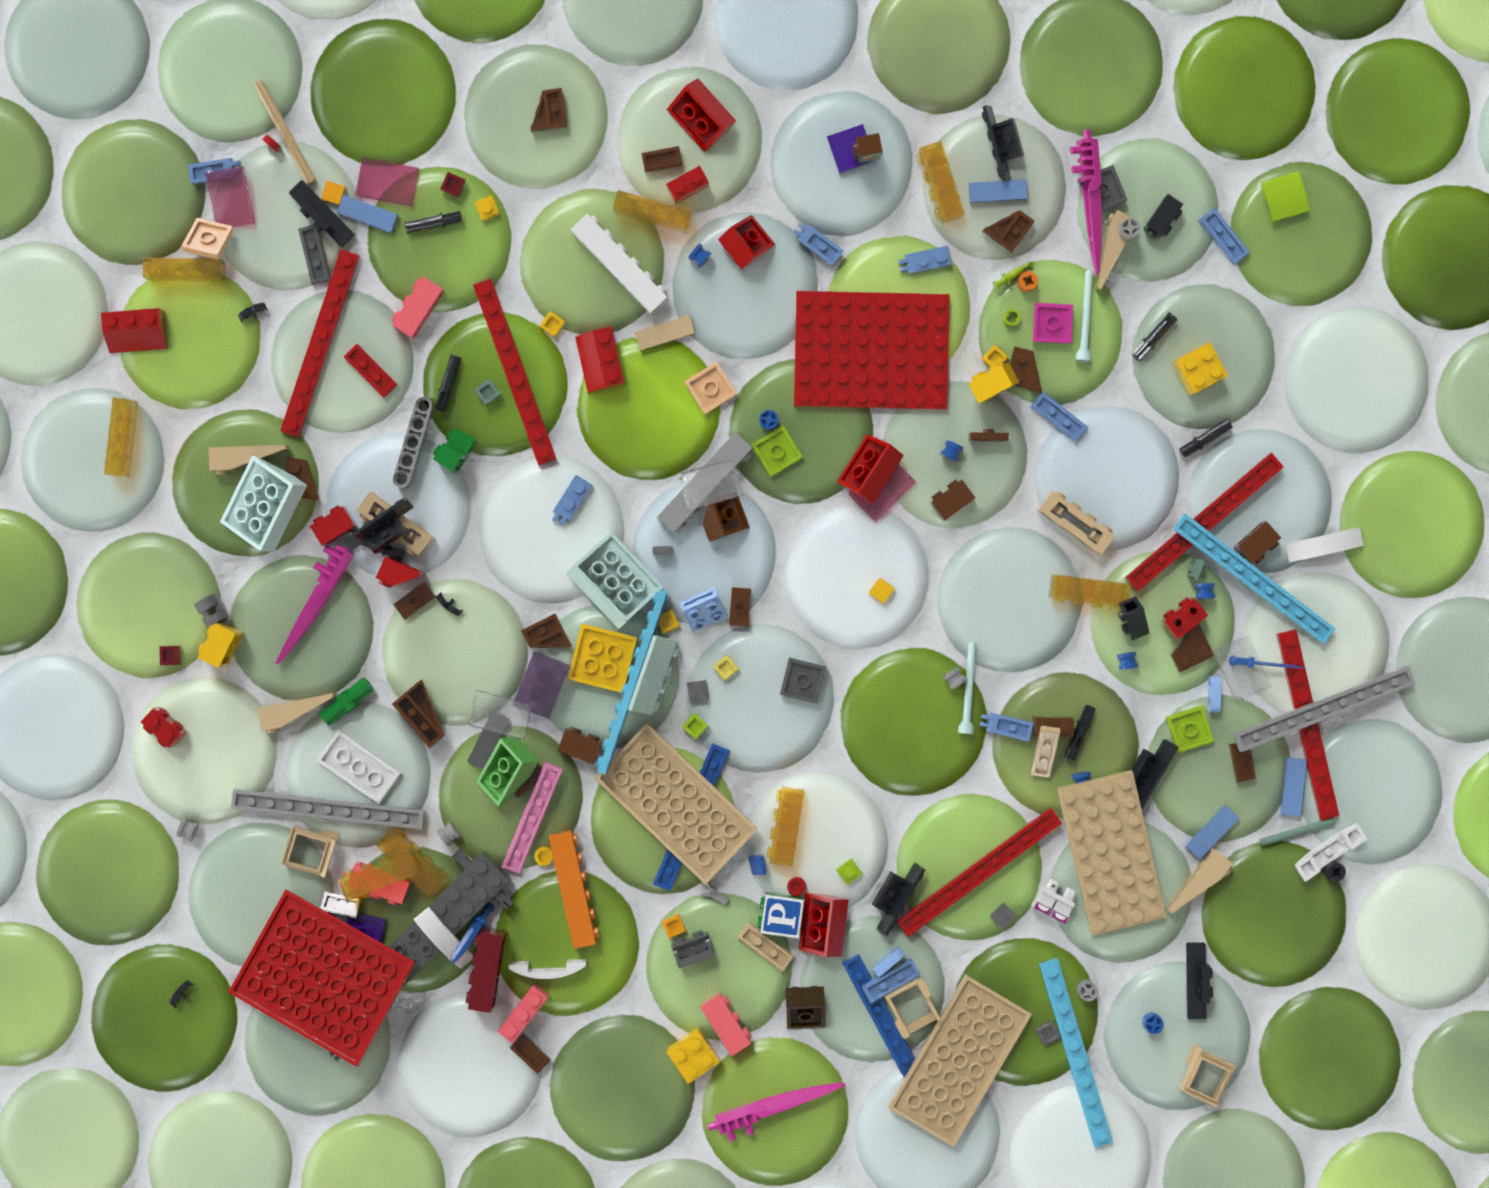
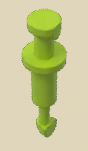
[992,261,1034,290]

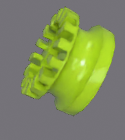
[1002,309,1021,327]

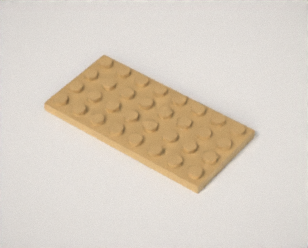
[594,723,759,885]
[1056,770,1167,935]
[887,974,1032,1147]

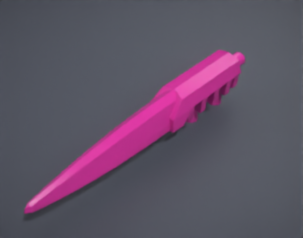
[1070,129,1102,275]
[275,544,354,664]
[707,1082,846,1141]

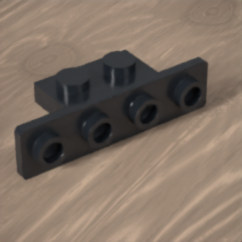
[982,105,1024,181]
[289,180,355,248]
[342,497,414,554]
[1131,739,1179,810]
[872,863,925,936]
[1186,942,1213,1019]

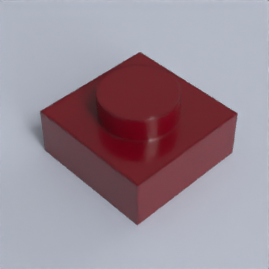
[440,172,466,198]
[159,646,181,665]

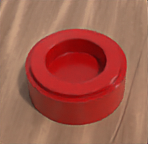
[262,134,281,152]
[787,876,806,896]

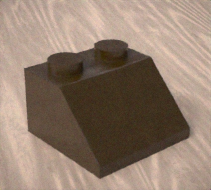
[785,986,825,1029]

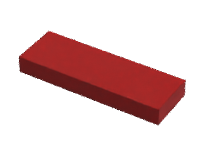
[343,344,398,398]

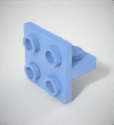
[679,587,727,631]

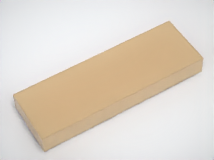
[635,315,695,351]
[1031,726,1060,778]
[737,921,794,972]

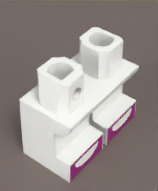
[1031,878,1076,924]

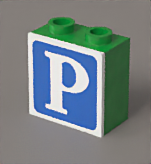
[757,892,804,938]

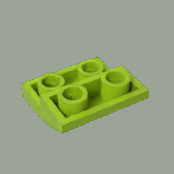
[1261,171,1310,222]

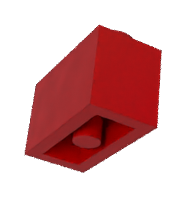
[666,165,709,205]
[310,505,358,546]

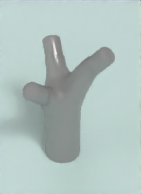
[701,881,728,905]

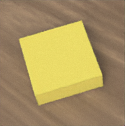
[713,654,739,681]

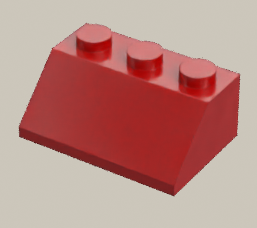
[666,78,736,152]
[101,308,168,353]
[575,326,625,393]
[837,434,904,504]
[799,893,849,957]

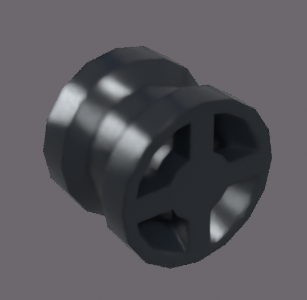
[1323,861,1346,882]

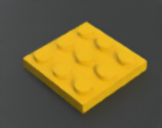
[568,623,638,693]

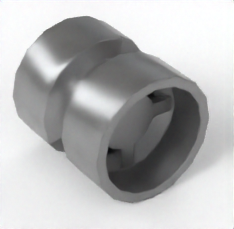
[194,593,229,628]

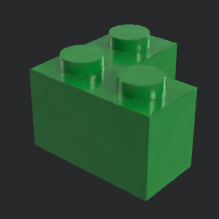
[433,428,478,473]

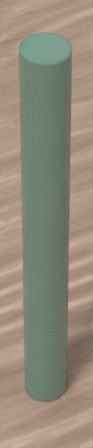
[1259,818,1335,846]

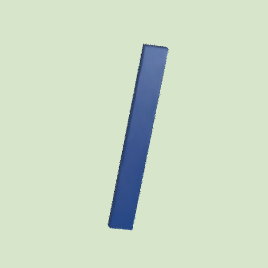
[653,743,730,891]
[842,954,915,1077]

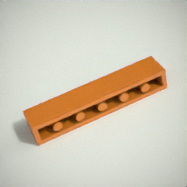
[549,829,600,949]

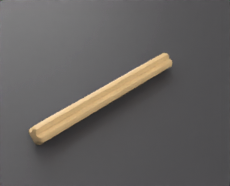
[254,80,316,185]

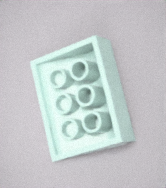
[220,455,307,552]
[566,532,663,629]
[628,634,679,715]

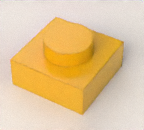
[474,195,500,221]

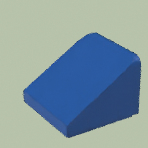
[748,853,766,875]

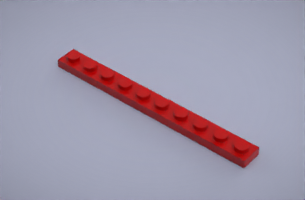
[280,249,360,438]
[473,278,557,465]
[1125,452,1284,591]
[1276,629,1340,820]
[897,807,1062,937]

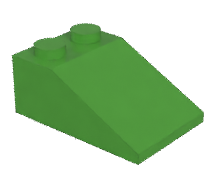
[476,736,539,807]

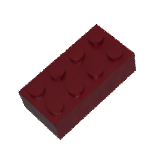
[465,927,507,1013]

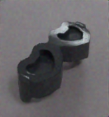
[238,302,268,323]
[436,592,464,616]
[169,980,194,1008]

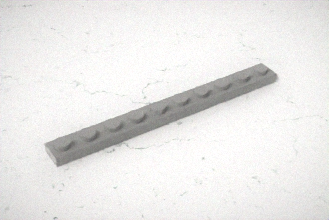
[1233,666,1415,752]
[231,789,425,830]

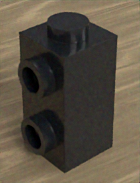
[1143,194,1184,239]
[1118,596,1150,641]

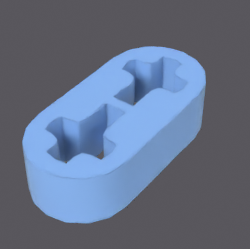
[1208,676,1221,713]
[871,946,905,977]

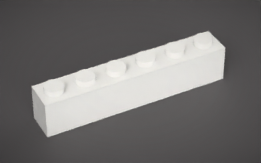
[571,214,668,315]

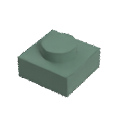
[474,378,502,406]
[1187,559,1205,579]

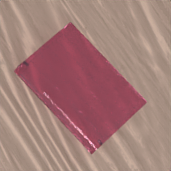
[355,158,419,206]
[205,166,255,227]
[848,465,916,522]

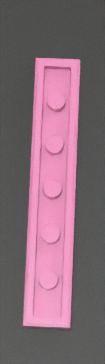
[501,762,563,874]

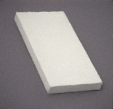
[316,729,402,804]

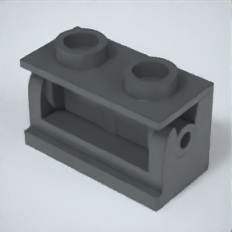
[671,930,715,969]

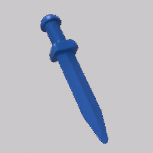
[1229,655,1305,669]
[451,902,494,964]

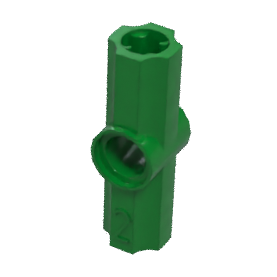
[319,677,375,726]

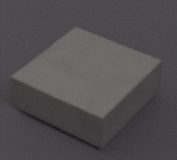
[652,546,672,555]
[687,680,709,702]
[990,902,1018,930]
[1035,1020,1061,1046]

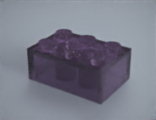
[513,651,571,719]

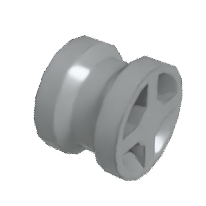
[1118,218,1140,240]
[943,666,967,690]
[176,818,199,841]
[437,822,461,846]
[1077,980,1098,1001]

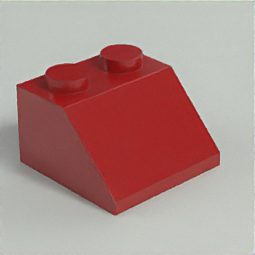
[718,215,775,270]
[375,557,426,588]

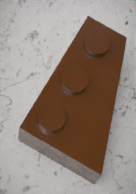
[392,679,444,748]

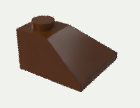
[703,491,750,542]

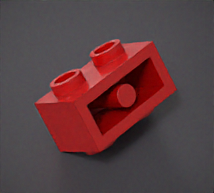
[1161,597,1209,639]
[140,707,187,748]

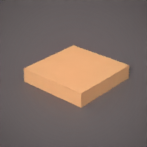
[181,218,234,260]
[684,361,737,414]

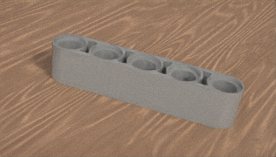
[393,397,435,489]

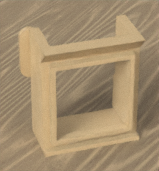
[281,825,340,878]
[885,977,941,1039]
[1179,1045,1237,1108]

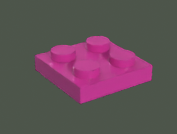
[1032,303,1073,344]

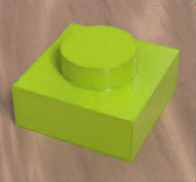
[681,712,708,739]
[836,858,863,885]

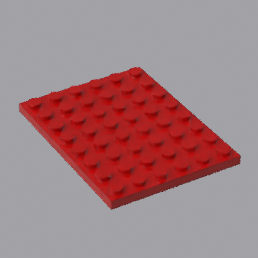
[794,291,950,410]
[228,889,416,1067]

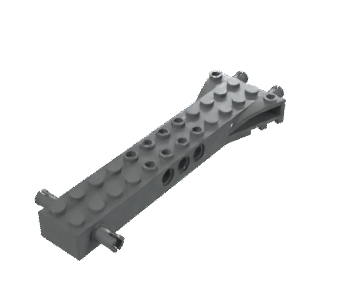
[329,848,514,1061]

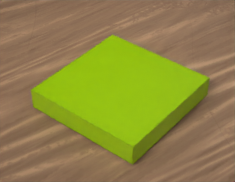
[751,425,803,478]
[1165,705,1214,753]

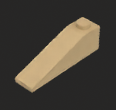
[1095,210,1138,291]
[208,445,290,475]
[257,693,337,734]
[1165,848,1233,913]

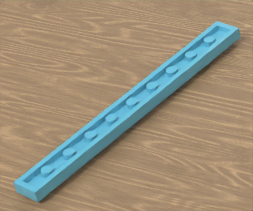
[1172,514,1335,644]
[596,589,669,775]
[1039,958,1113,1148]

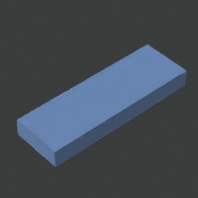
[968,179,1027,203]
[337,195,398,233]
[1198,208,1250,265]
[1030,391,1088,442]
[1280,757,1307,817]
[1185,804,1239,860]
[861,958,921,1004]

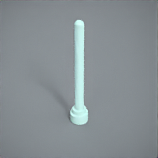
[1075,270,1093,362]
[958,642,976,734]

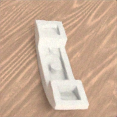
[1284,527,1364,563]
[1294,823,1367,882]
[414,907,473,969]
[509,959,587,979]

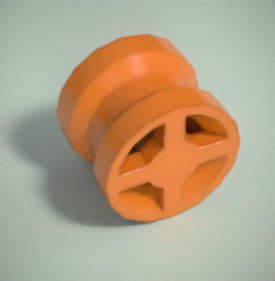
[1017,271,1038,292]

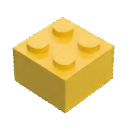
[1172,342,1228,396]
[968,361,1020,403]
[198,622,244,668]
[666,1026,720,1084]

